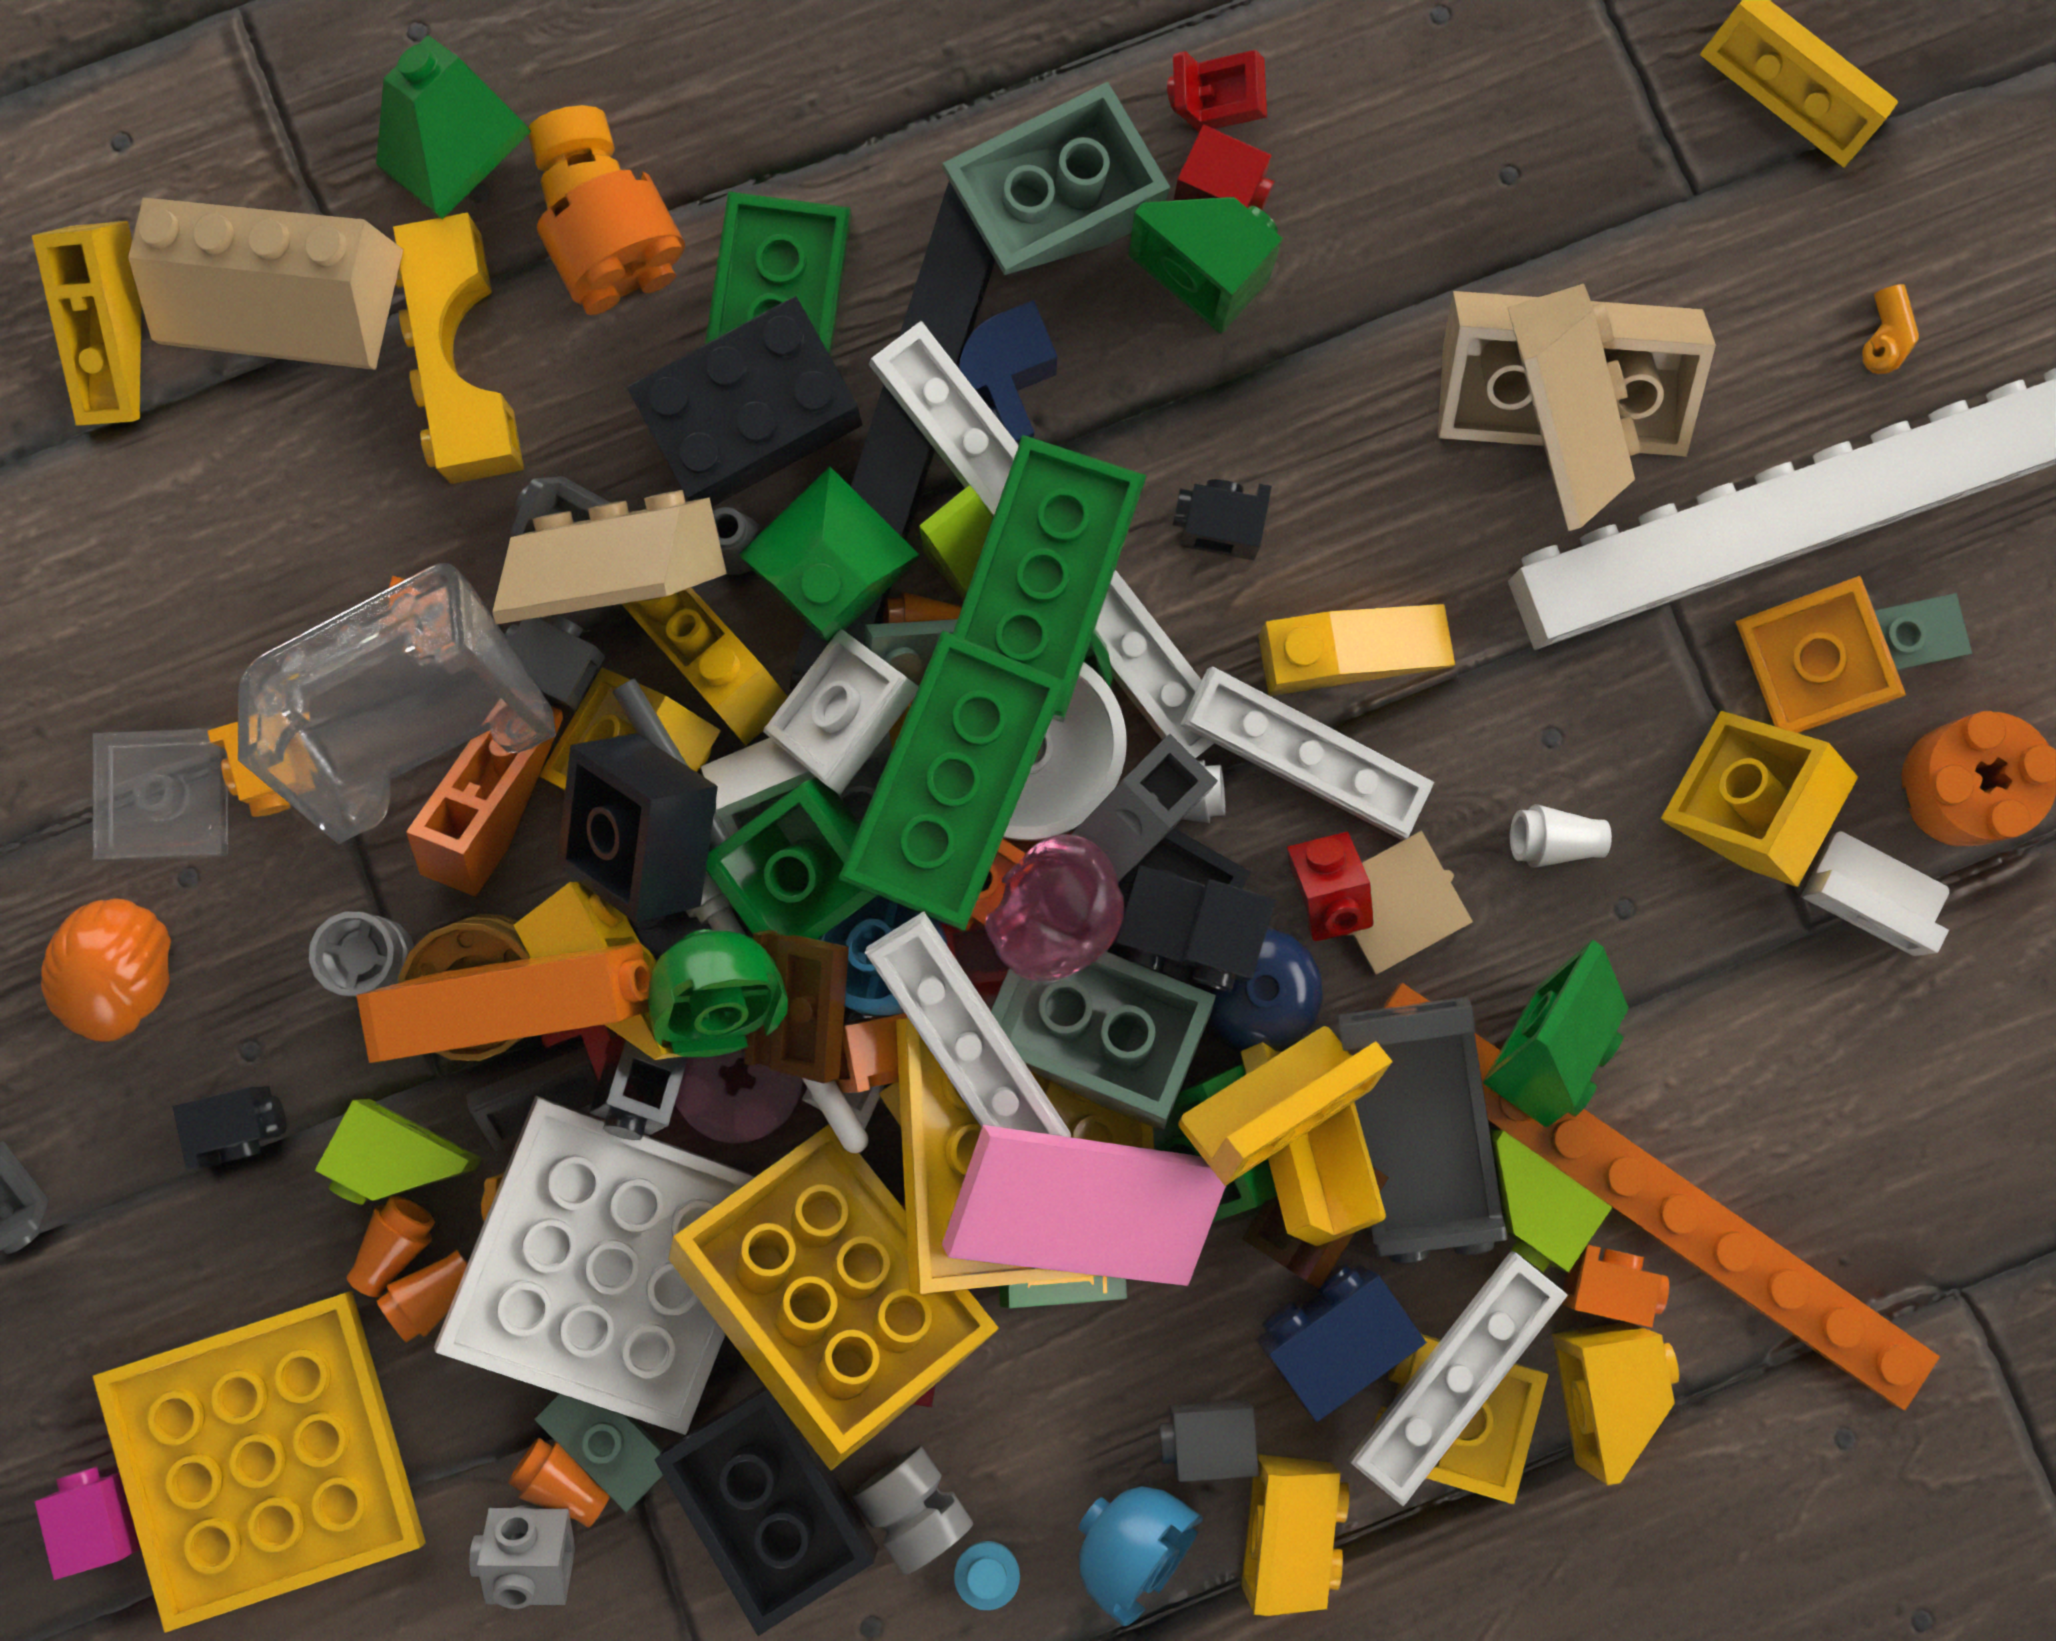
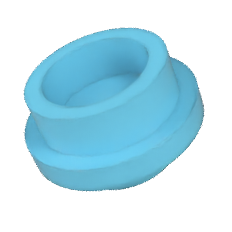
[954,1541,1020,1610]

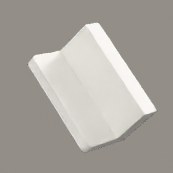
[1801,831,1949,956]

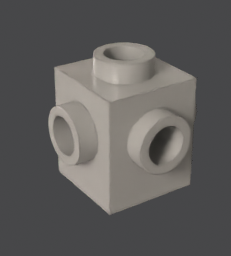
[469,1505,575,1609]

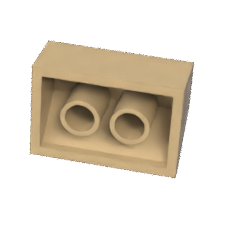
[1507,284,1641,531]
[492,490,727,625]

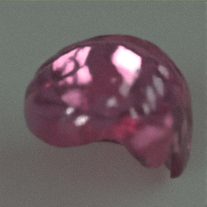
[985,834,1124,982]

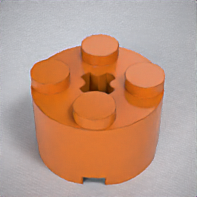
[537,170,685,315]
[1901,711,2056,847]

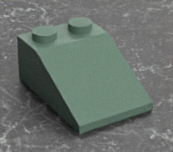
[942,82,1171,275]
[991,921,1216,1131]

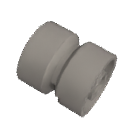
[309,911,415,997]
[851,1445,973,1575]

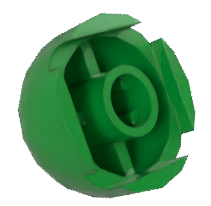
[648,929,788,1057]

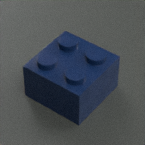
[1256,1264,1427,1422]

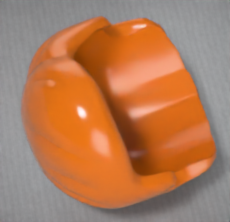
[41,898,172,1042]

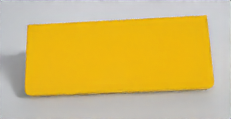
[1699,0,1898,168]
[1178,1026,1393,1186]
[1241,1042,1386,1247]

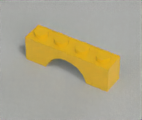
[393,212,524,484]

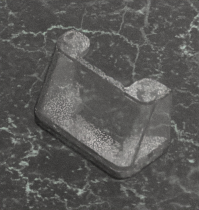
[238,563,556,844]

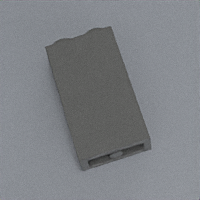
[1339,996,1507,1263]

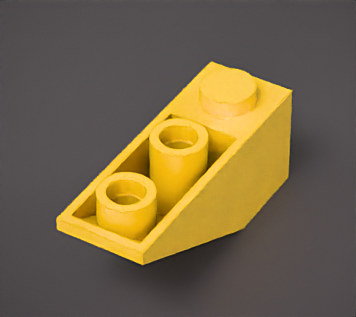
[622,587,788,746]
[513,882,682,1060]

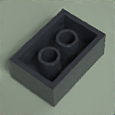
[626,296,863,507]
[654,1385,878,1636]

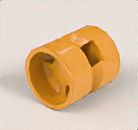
[528,105,621,217]

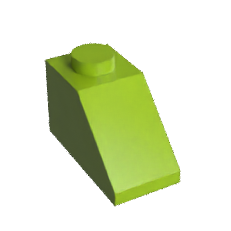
[919,485,993,601]
[315,1099,482,1205]
[1490,1129,1612,1273]

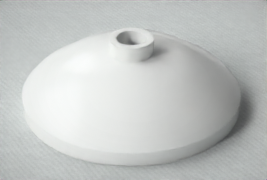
[1003,662,1127,841]

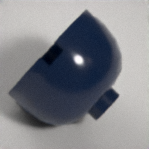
[1195,927,1323,1051]

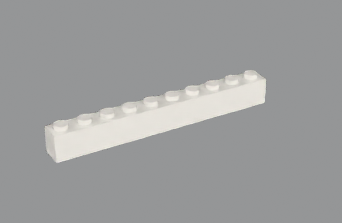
[1508,368,2056,650]

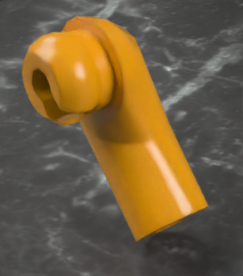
[1862,284,1919,374]

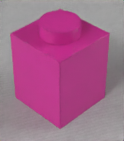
[34,1467,141,1580]

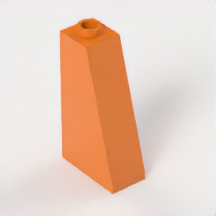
[356,942,652,1063]

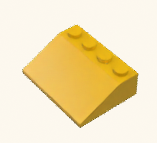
[668,1124,999,1471]

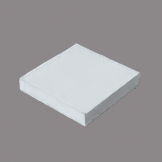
[763,629,919,794]

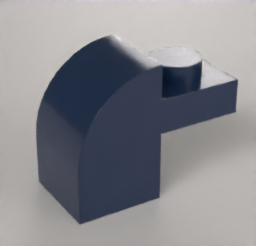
[959,300,1058,445]

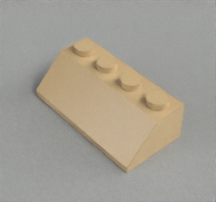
[128,197,403,370]
[1438,291,1716,457]

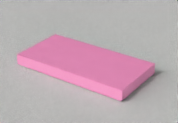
[942,1125,1226,1286]

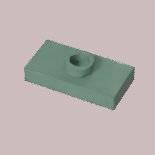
[1874,593,1972,672]
[534,1394,664,1513]

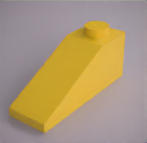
[32,221,142,426]
[1258,604,1455,696]

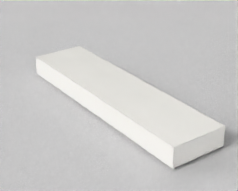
[1180,666,1434,839]
[865,912,1071,1137]
[1347,1251,1568,1506]

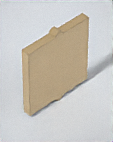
[1347,830,1473,976]

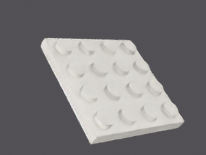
[434,1096,756,1435]

